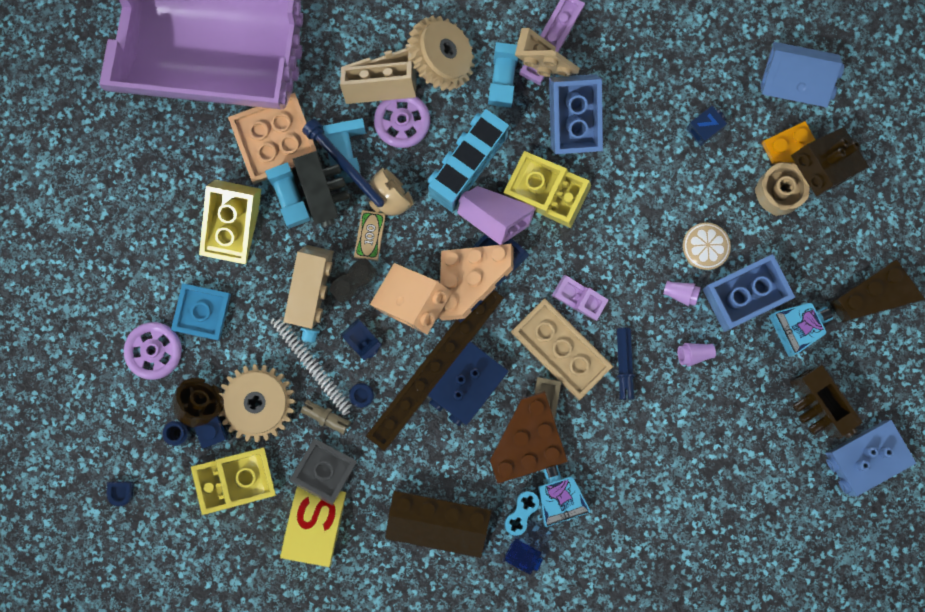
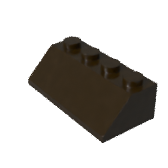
[385,490,491,558]

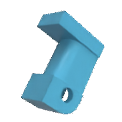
[488,42,518,108]
[323,118,366,183]
[265,162,311,229]

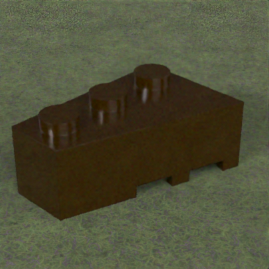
[830,259,925,323]

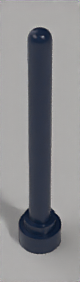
[302,119,385,207]

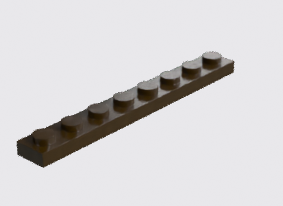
[365,290,504,451]

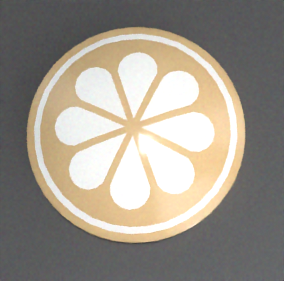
[683,223,731,270]

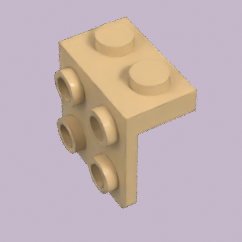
[515,28,580,77]

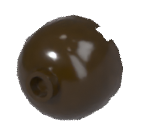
[172,378,224,428]

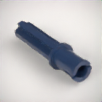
[616,327,636,400]

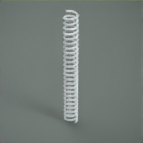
[271,317,352,415]

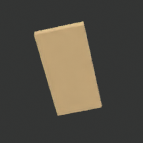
[511,298,613,401]

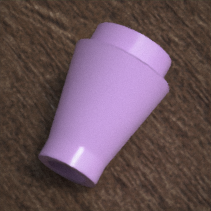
[663,281,701,306]
[677,343,716,367]

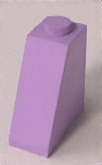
[457,186,536,245]

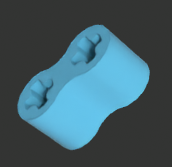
[504,491,539,536]

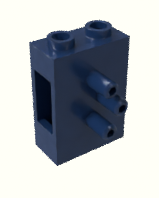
[428,342,509,427]

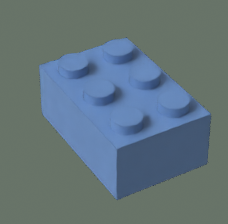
[549,74,603,154]
[702,254,795,332]

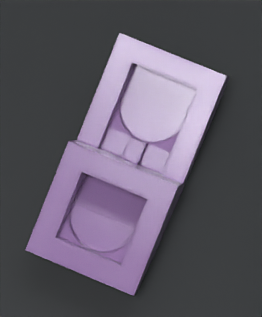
[552,275,608,321]

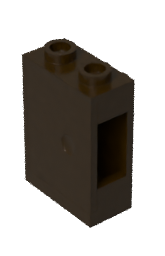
[791,127,869,197]
[790,365,863,439]

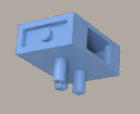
[760,42,844,107]
[825,420,916,496]

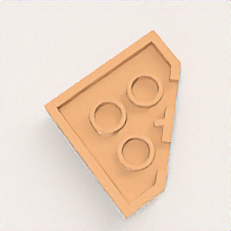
[439,244,513,321]

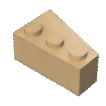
[340,44,417,104]
[283,245,334,329]

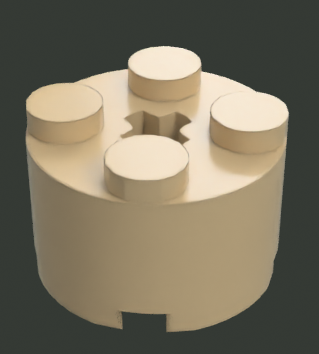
[755,162,810,216]

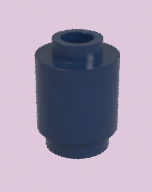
[163,421,192,446]

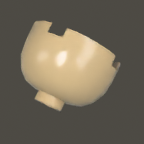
[369,168,415,216]

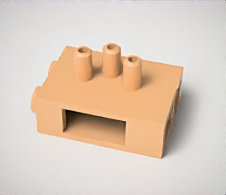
[370,263,452,335]

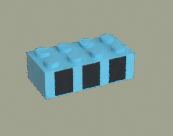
[428,109,509,212]

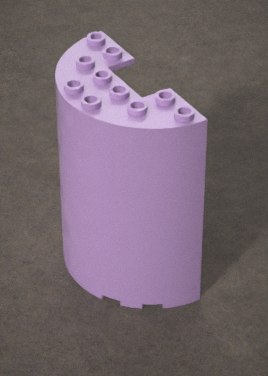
[99,0,303,110]

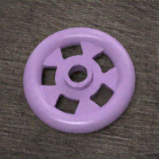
[374,96,430,148]
[124,322,182,380]

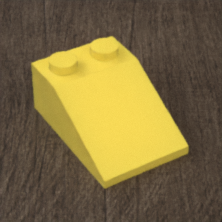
[199,180,261,264]

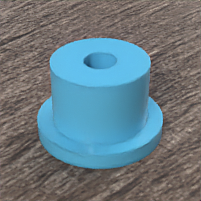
[301,327,320,342]

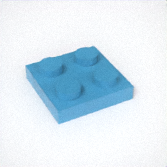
[171,283,231,341]

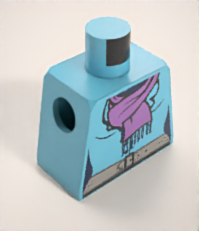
[769,303,833,357]
[538,465,590,527]

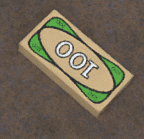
[354,210,386,262]

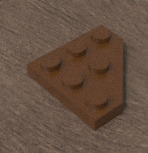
[490,391,568,484]

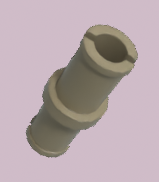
[301,399,351,435]

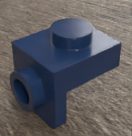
[340,319,382,360]

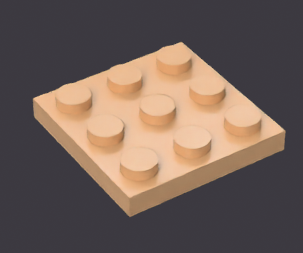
[228,93,320,184]

